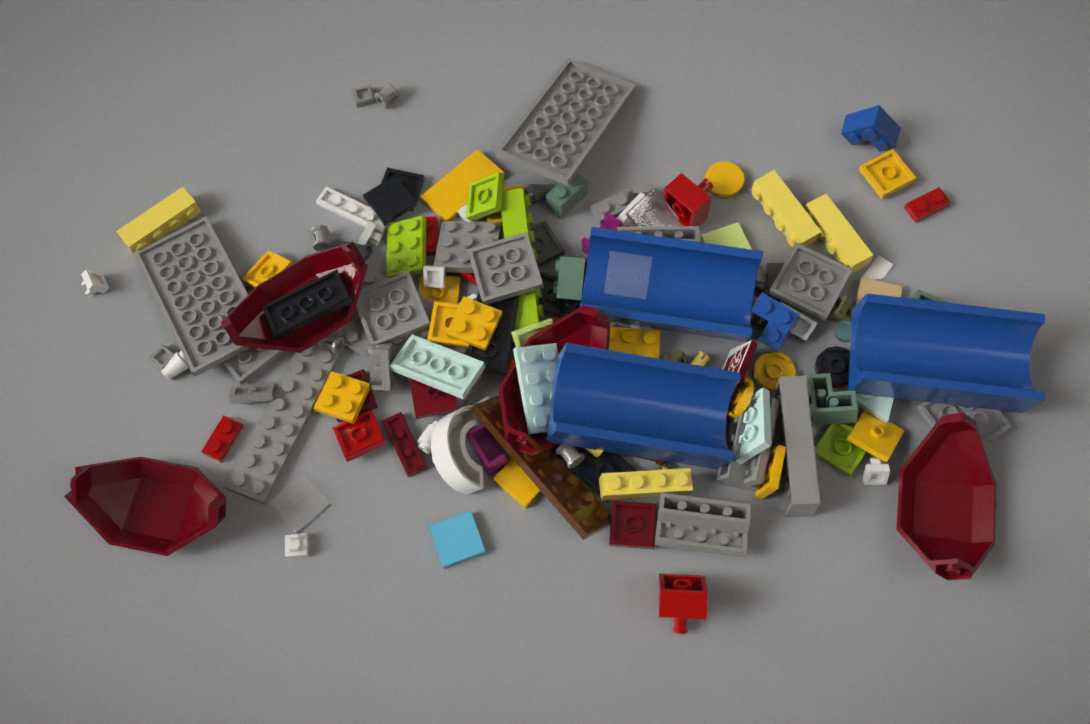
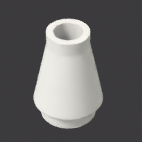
[161,351,189,380]

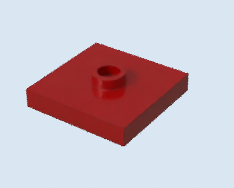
[332,409,387,462]

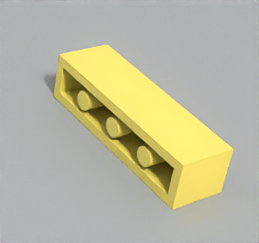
[751,170,821,247]
[116,187,202,255]
[805,194,873,275]
[599,468,693,501]

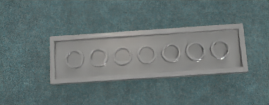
[225,344,341,505]

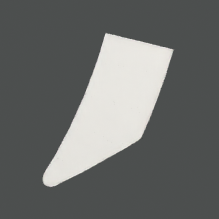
[862,255,894,280]

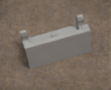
[368,344,394,391]

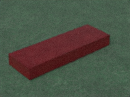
[382,412,428,477]

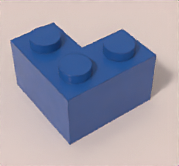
[841,105,901,151]
[751,293,801,352]

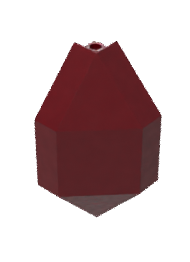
[221,242,368,353]
[499,305,611,456]
[896,412,997,580]
[64,457,226,556]

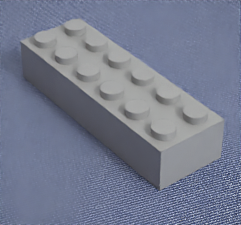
[773,376,823,517]

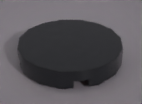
[815,346,850,388]

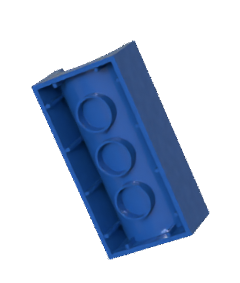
[579,227,763,342]
[848,293,1045,413]
[546,343,741,469]

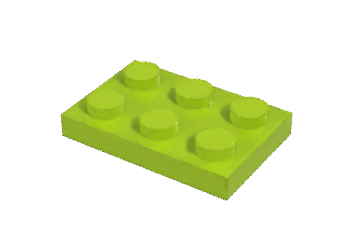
[386,215,426,278]

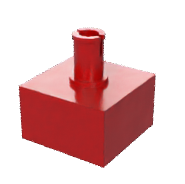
[662,173,713,226]
[658,573,708,634]

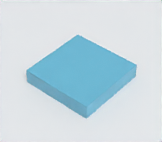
[429,511,486,569]

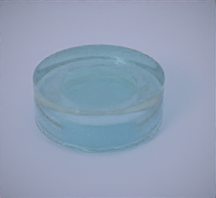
[834,321,851,343]

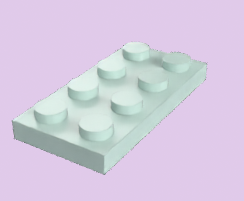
[390,335,485,399]
[513,343,558,435]

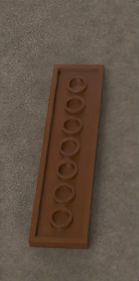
[471,395,611,540]

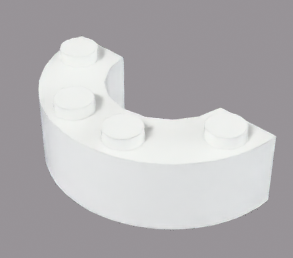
[431,405,484,495]

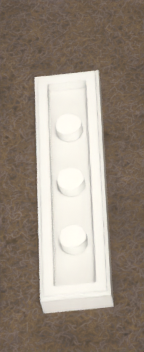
[316,186,393,236]

